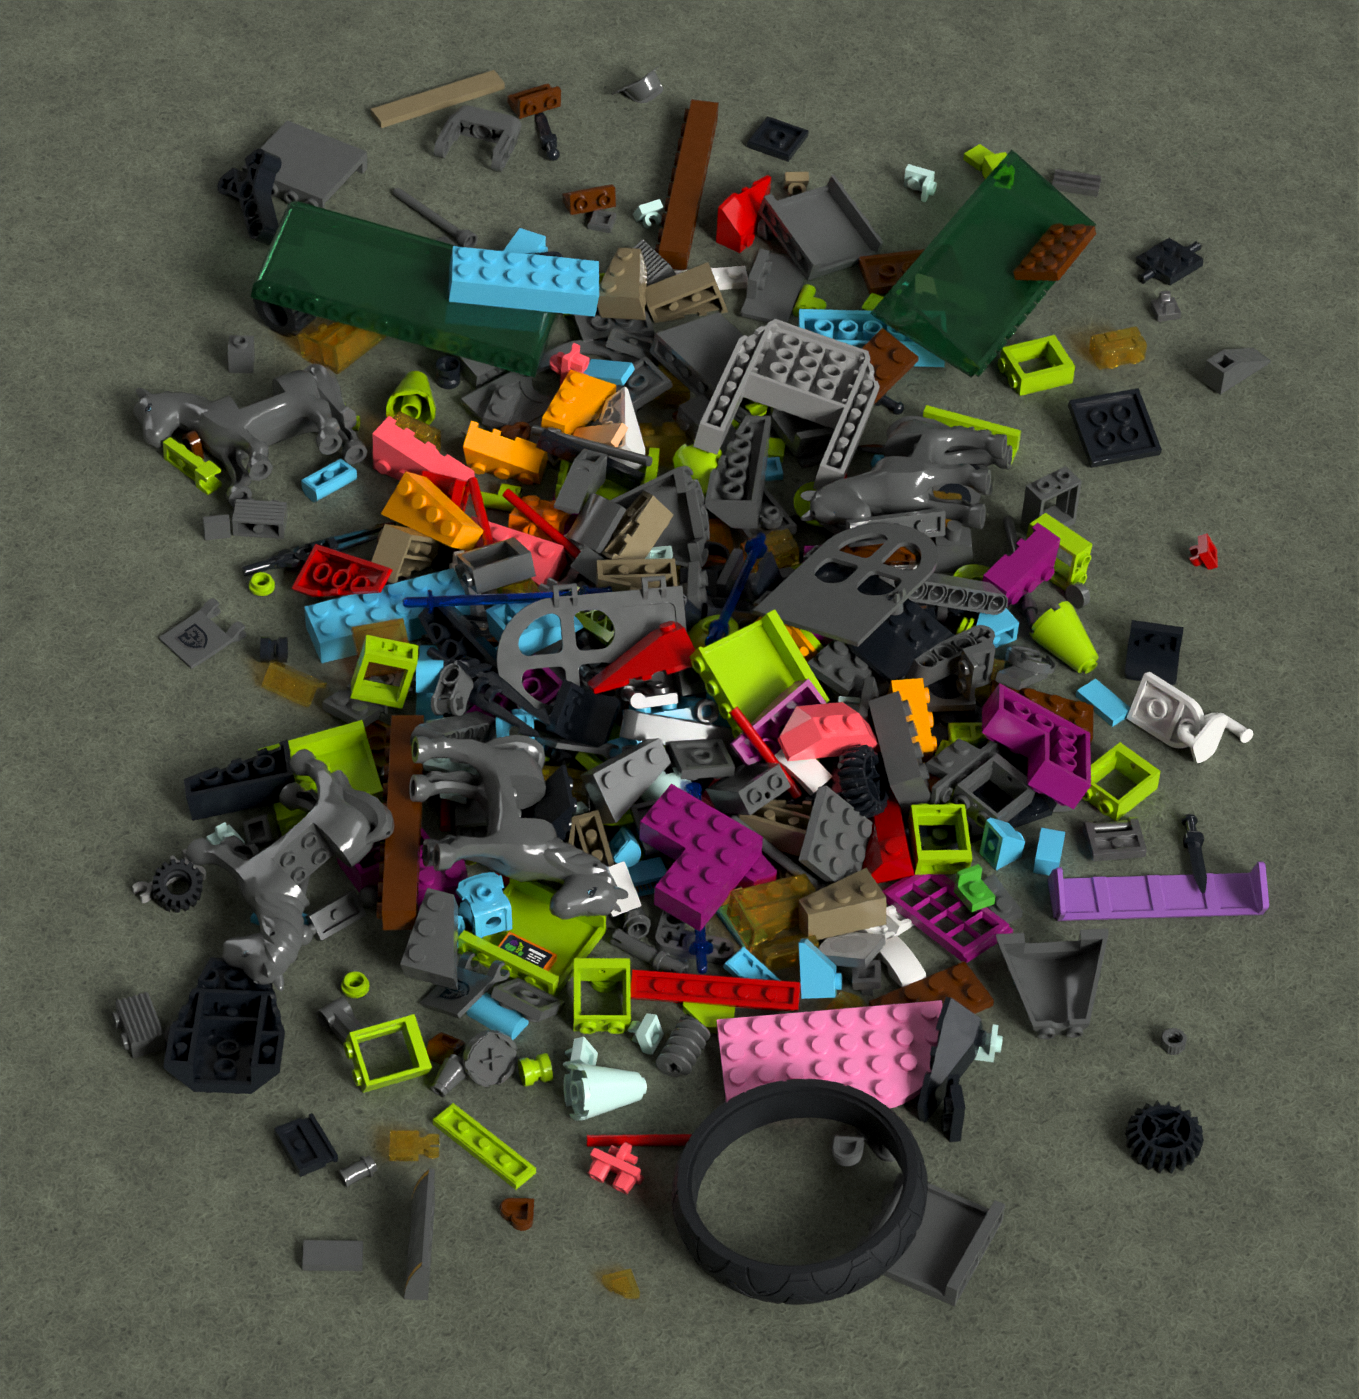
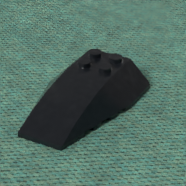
[815,562,955,683]
[164,957,285,1094]

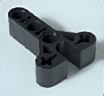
[217,149,282,246]

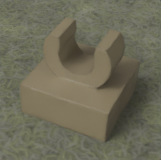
[783,172,809,197]

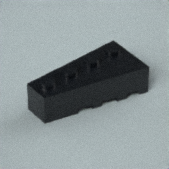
[184,739,297,821]

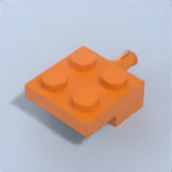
[508,495,571,543]

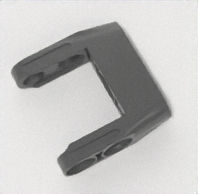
[434,105,522,172]

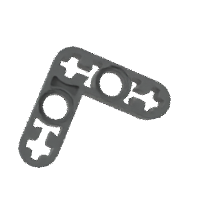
[655,910,734,965]

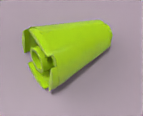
[386,371,436,433]
[673,440,723,499]
[1029,601,1099,674]

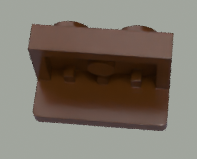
[507,83,561,119]
[562,184,616,215]

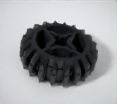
[837,745,889,818]
[1125,1100,1204,1174]

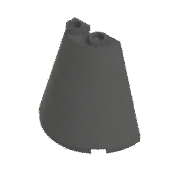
[610,466,710,568]
[996,928,1109,1039]

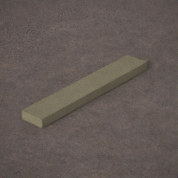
[371,70,505,128]

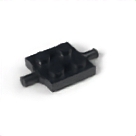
[1136,238,1204,285]

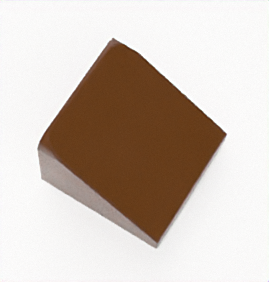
[426,1032,465,1065]

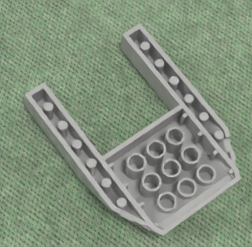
[693,319,880,490]

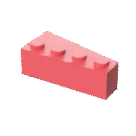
[372,416,475,494]
[464,516,567,597]

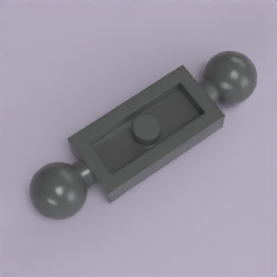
[302,885,381,946]

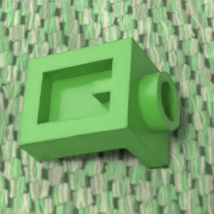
[954,864,996,913]

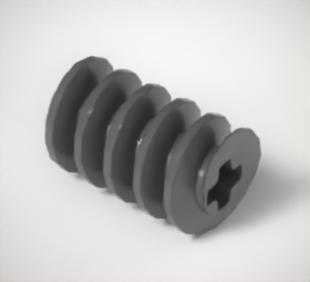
[656,1016,711,1077]

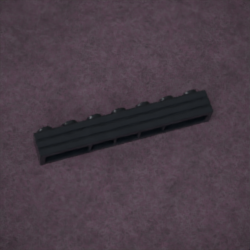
[536,428,645,490]

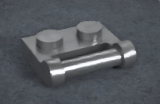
[619,681,678,709]
[1083,817,1147,862]

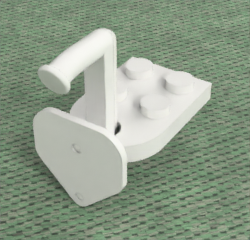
[1126,672,1253,763]

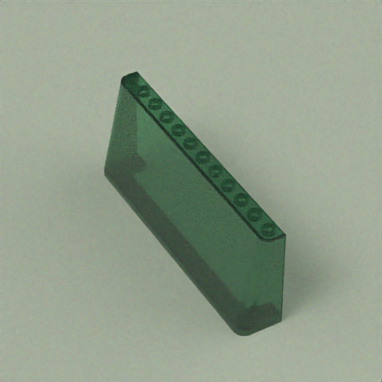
[870,150,1097,378]
[251,201,560,377]

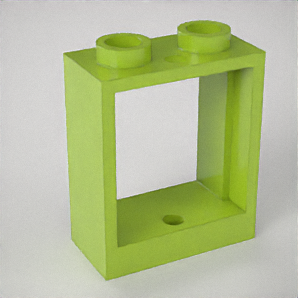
[998,335,1075,396]
[1026,513,1092,591]
[350,635,418,709]
[1082,742,1161,821]
[907,803,972,875]
[573,958,631,1034]
[343,1014,432,1093]

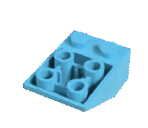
[486,596,583,656]

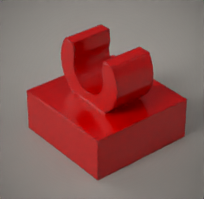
[1189,533,1218,570]

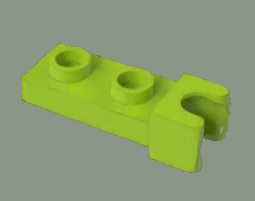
[163,437,222,495]

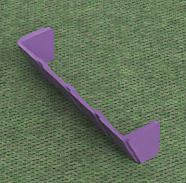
[1048,861,1269,921]

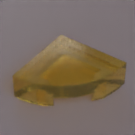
[602,1268,640,1299]

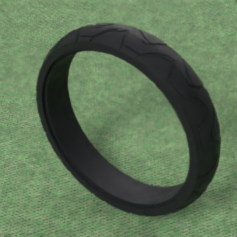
[672,1079,928,1305]

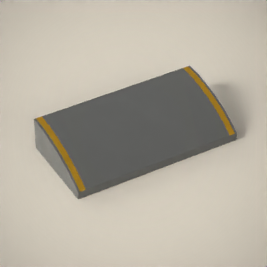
[404,1168,435,1300]

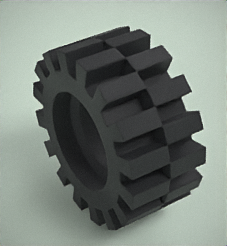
[152,859,203,913]

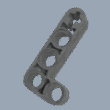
[906,625,995,686]

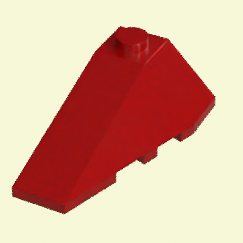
[716,175,771,253]
[291,544,393,597]
[587,621,695,694]
[861,787,914,884]

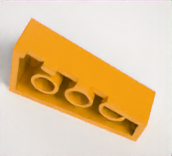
[381,471,484,551]

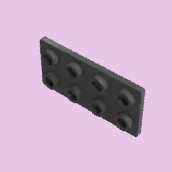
[741,249,805,323]

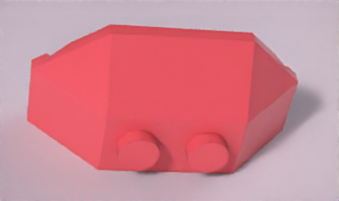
[778,702,881,761]

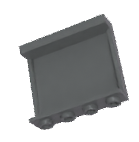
[242,120,367,216]
[758,174,883,281]
[649,312,744,401]
[817,508,946,548]
[857,1172,1005,1307]

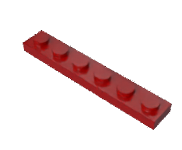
[630,970,801,1012]

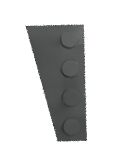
[868,691,932,815]

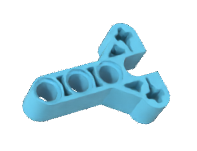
[416,645,444,723]

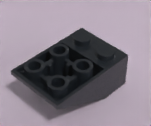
[521,765,577,843]

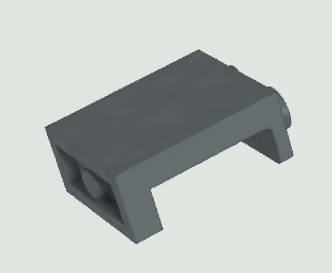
[769,407,835,458]

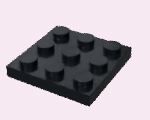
[1068,388,1162,468]

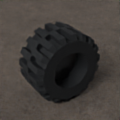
[253,270,319,337]

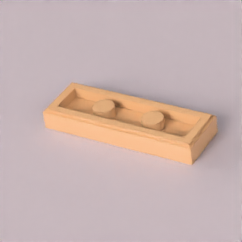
[573,422,628,447]

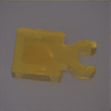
[389,1131,439,1161]

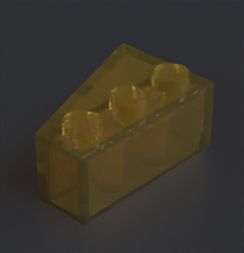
[298,305,387,374]
[726,873,816,953]

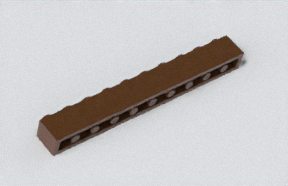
[655,99,719,270]
[377,715,424,930]

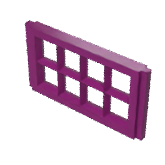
[882,874,1013,963]

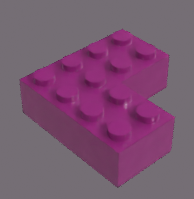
[982,683,1091,809]
[639,784,763,931]

